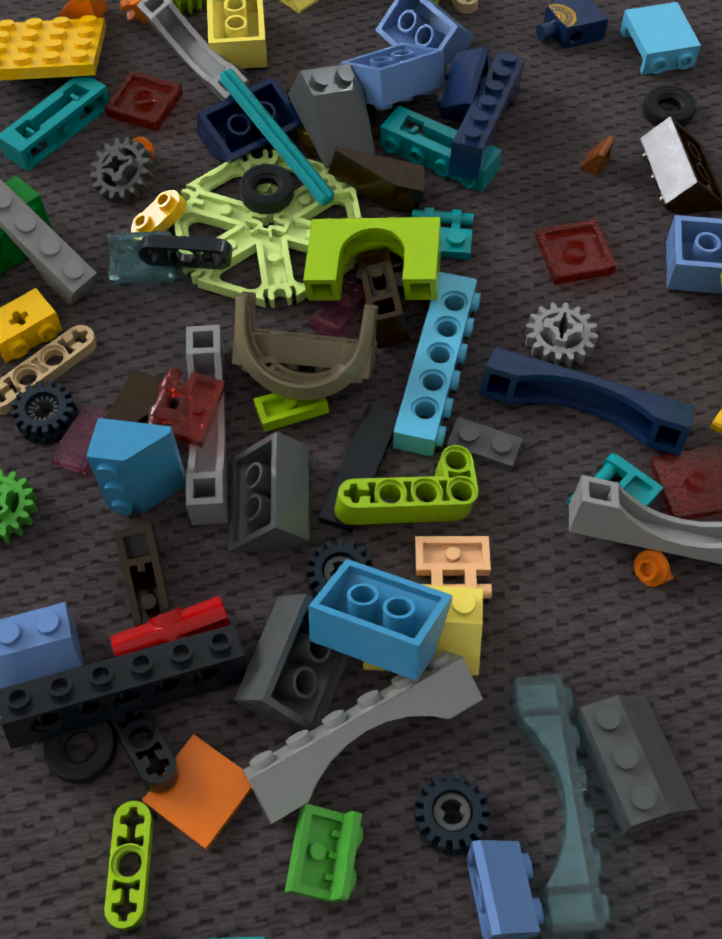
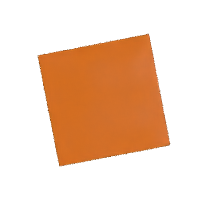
[142,734,252,851]

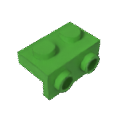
[285,804,363,903]

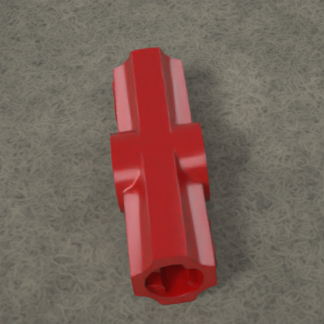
[110,595,231,657]

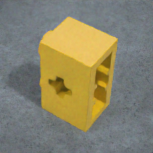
[0,288,63,363]

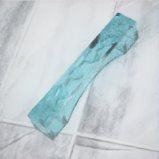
[511,674,610,938]

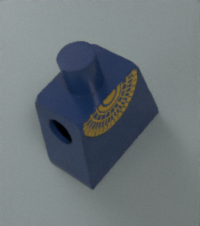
[536,0,608,49]

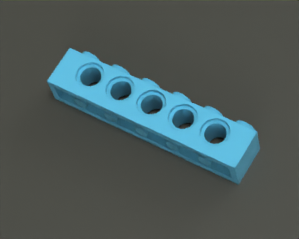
[393,272,481,457]

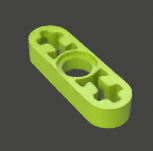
[104,800,154,931]

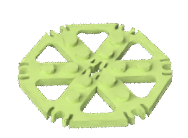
[174,149,361,308]

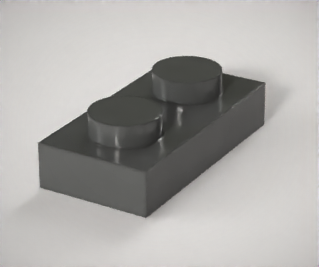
[446,417,523,471]

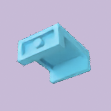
[620,2,701,75]

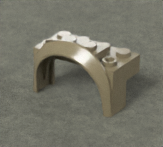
[232,291,379,400]

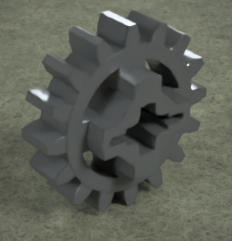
[90,137,155,203]

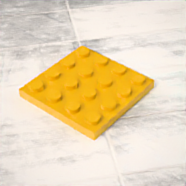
[0,15,106,81]

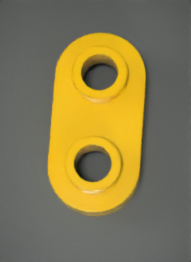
[131,190,186,242]

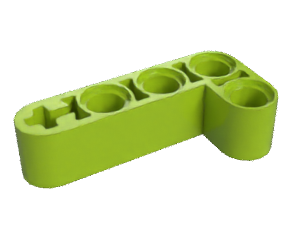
[334,445,478,525]

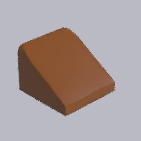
[579,135,614,176]

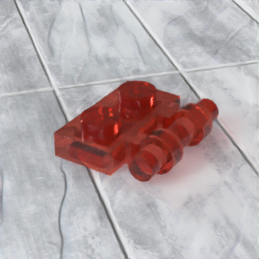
[147,368,225,448]

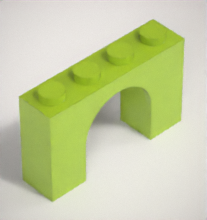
[303,217,442,301]

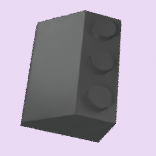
[228,431,310,553]
[234,594,349,732]
[573,695,698,836]

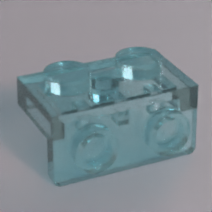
[107,231,175,284]

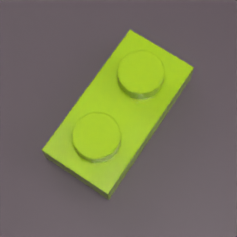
[253,393,329,432]

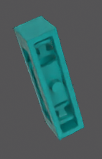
[0,76,111,171]
[380,105,502,192]

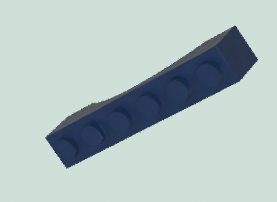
[448,52,525,181]
[479,347,695,456]

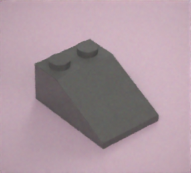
[288,64,376,168]

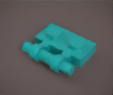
[412,207,474,259]

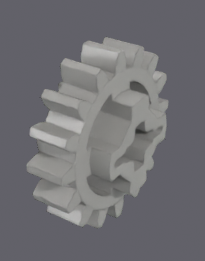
[524,302,598,368]

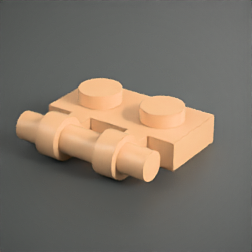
[415,536,492,599]

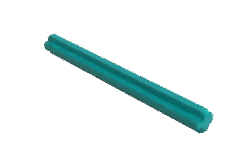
[220,68,334,206]

